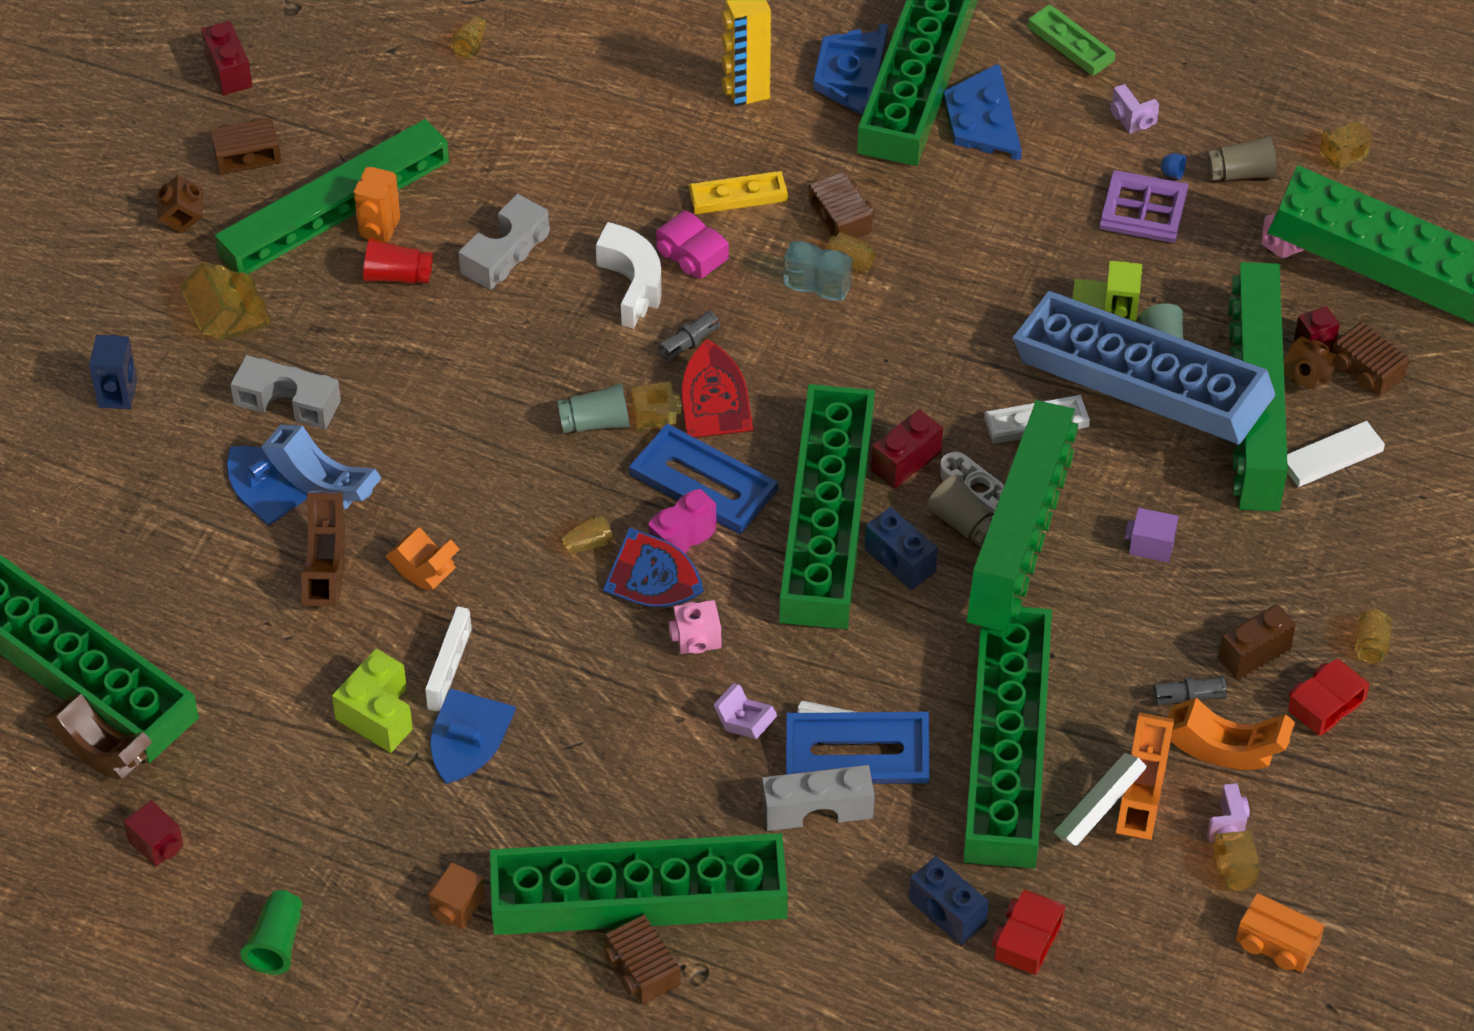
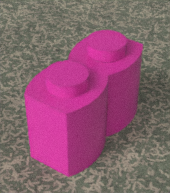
[656,210,729,279]
[649,489,716,554]

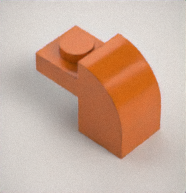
[385,527,460,590]

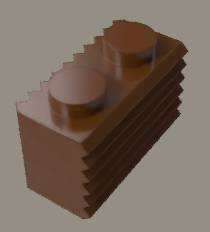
[210,118,281,175]
[808,172,875,245]
[1332,321,1410,397]
[1217,604,1296,680]
[602,914,681,1004]

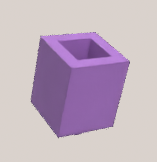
[1125,508,1179,563]

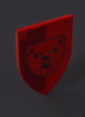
[682,339,753,438]

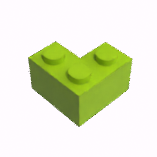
[1073,261,1142,322]
[332,648,413,753]

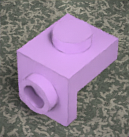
[1110,84,1159,134]
[714,684,777,739]
[1207,783,1249,843]

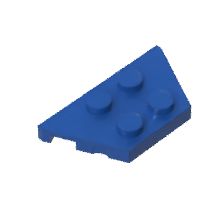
[813,24,888,115]
[943,65,1022,160]

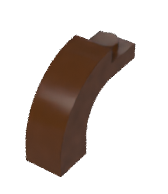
[301,491,345,606]
[43,694,152,780]

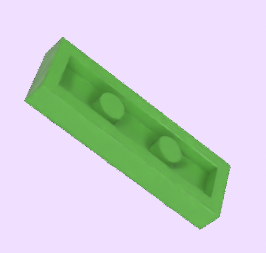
[1028,4,1115,76]

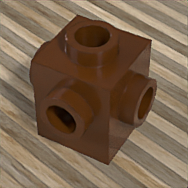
[156,175,204,233]
[1283,336,1336,390]

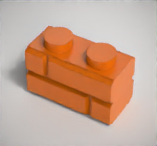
[354,167,401,242]
[1236,893,1325,973]

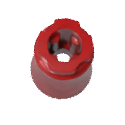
[363,237,433,284]

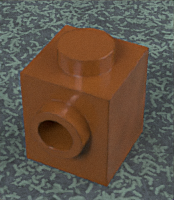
[428,862,485,929]

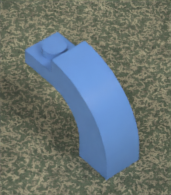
[261,425,381,510]

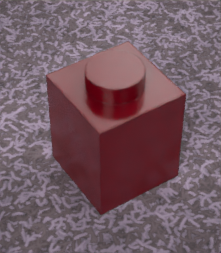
[123,800,184,867]

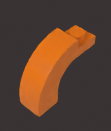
[1167,698,1295,770]
[1116,712,1174,840]

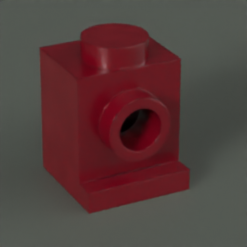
[1294,305,1340,353]

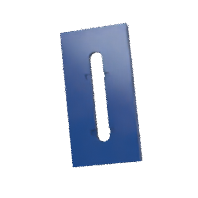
[629,424,778,535]
[786,712,929,784]

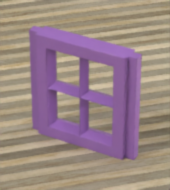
[1099,170,1189,243]

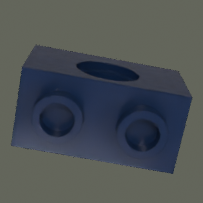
[89,335,137,409]
[864,507,938,590]
[909,856,989,945]

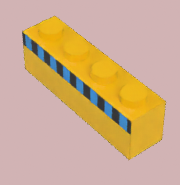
[721,0,771,107]

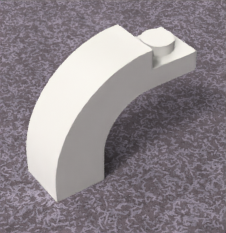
[596,222,662,329]

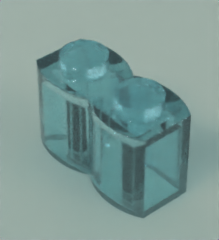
[783,241,853,301]

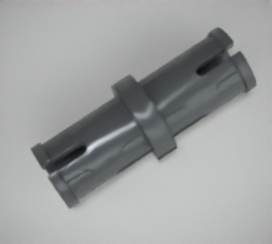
[657,310,720,362]
[1153,676,1227,706]

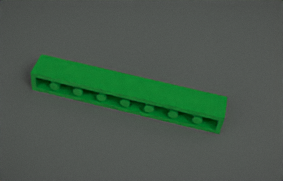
[215,119,449,279]

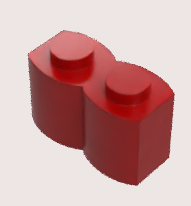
[1288,658,1370,736]
[992,889,1065,975]

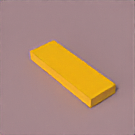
[689,171,788,215]

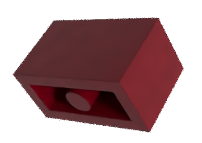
[201,20,253,96]
[871,409,943,489]

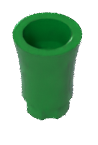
[240,889,303,975]

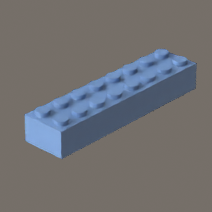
[1012,291,1275,444]

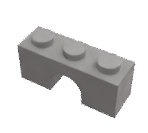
[458,194,550,290]
[231,355,341,430]
[762,765,875,831]

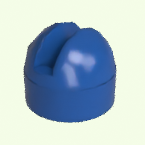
[1160,153,1186,180]

